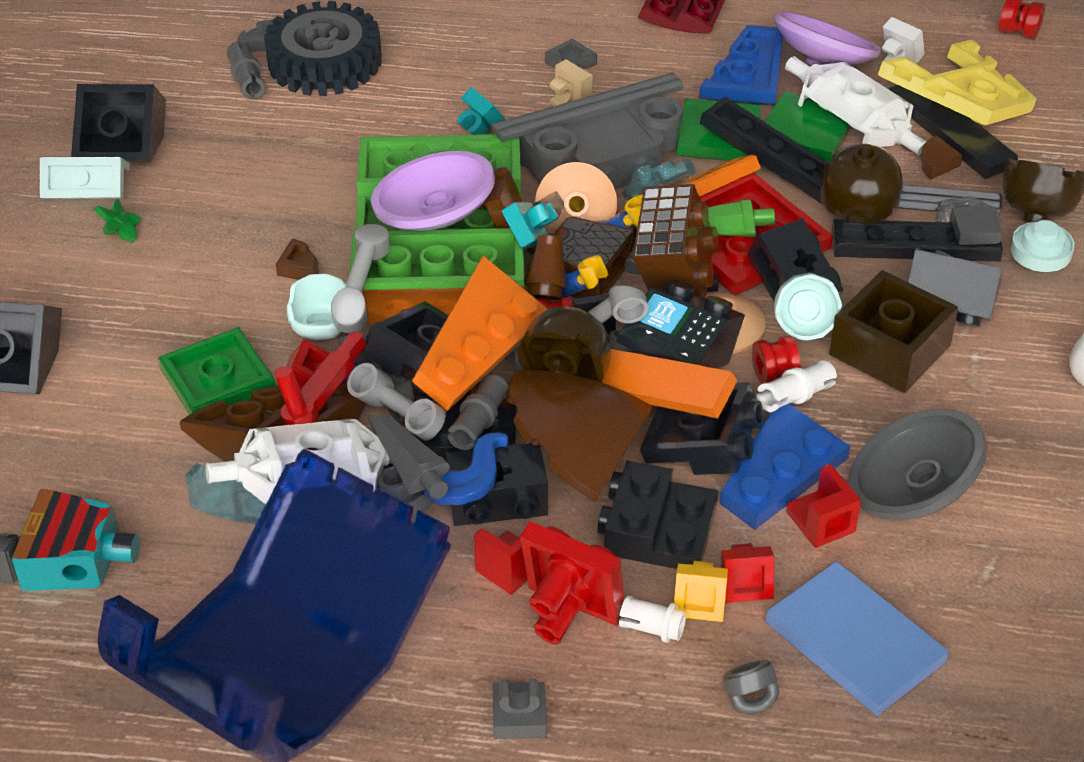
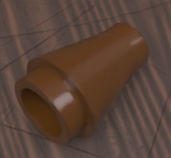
[524,235,567,300]

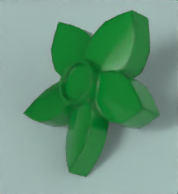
[94,199,142,243]

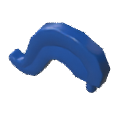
[424,433,508,505]

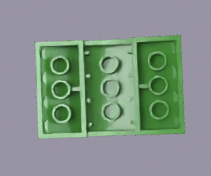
[349,134,524,290]

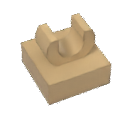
[549,59,593,106]

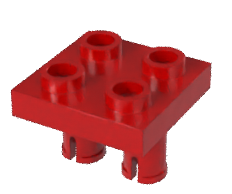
[520,521,624,645]

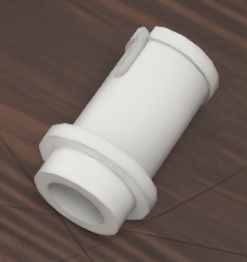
[619,595,687,643]

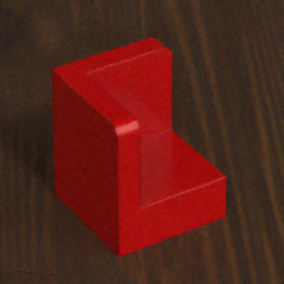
[786,464,861,548]
[474,528,528,595]

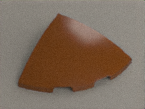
[506,370,653,502]
[180,381,365,492]

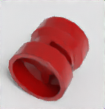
[999,0,1046,40]

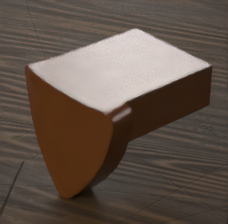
[481,167,522,229]

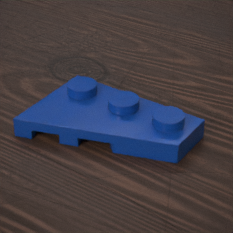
[700,25,783,105]
[720,404,850,530]

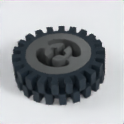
[264,1,382,96]

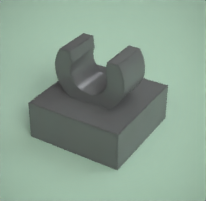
[493,679,547,739]

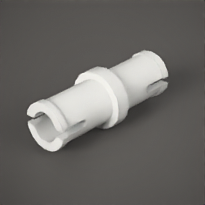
[756,360,837,412]

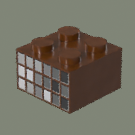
[633,184,719,298]

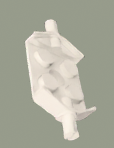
[785,56,927,156]
[205,419,392,508]

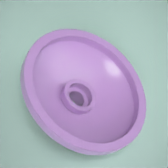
[773,10,881,66]
[371,151,495,231]

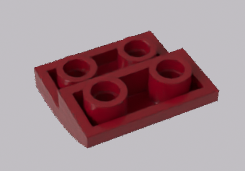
[638,0,725,33]

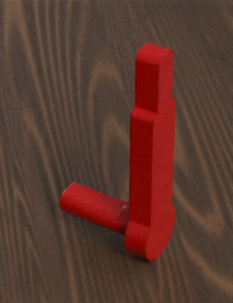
[274,332,366,425]

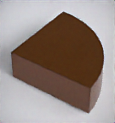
[922,135,962,179]
[276,239,319,280]

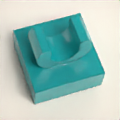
[457,87,506,135]
[502,202,559,248]

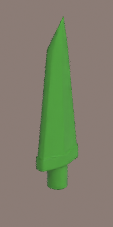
[708,200,775,237]

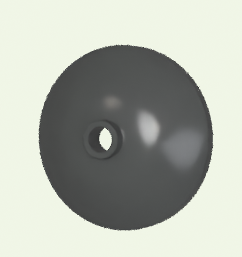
[849,409,988,520]

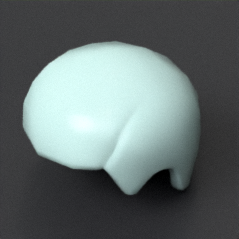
[774,272,842,341]
[287,273,346,341]

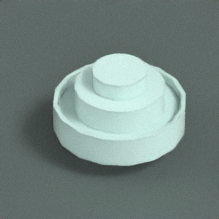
[1010,220,1075,272]

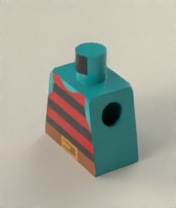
[12,489,140,591]

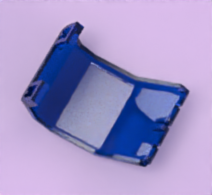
[97,449,451,762]

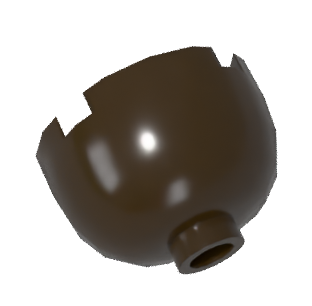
[820,144,903,223]
[1003,158,1084,222]
[517,306,611,382]

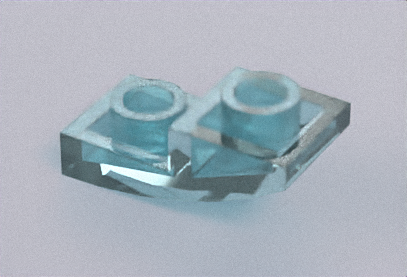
[622,158,697,200]
[185,463,290,525]

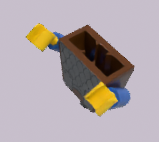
[527,194,643,298]

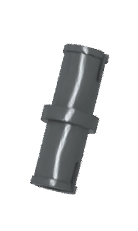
[227,41,266,99]
[448,374,509,450]

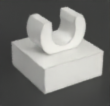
[882,17,925,64]

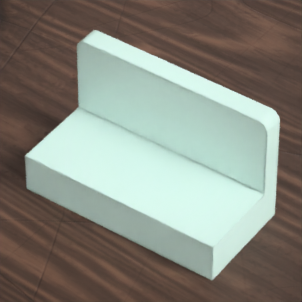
[40,157,130,199]

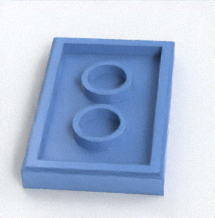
[766,561,949,716]

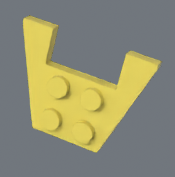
[878,39,1037,125]

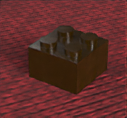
[829,270,958,393]

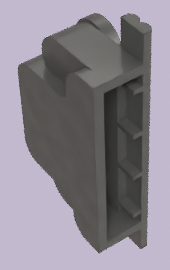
[491,73,683,189]

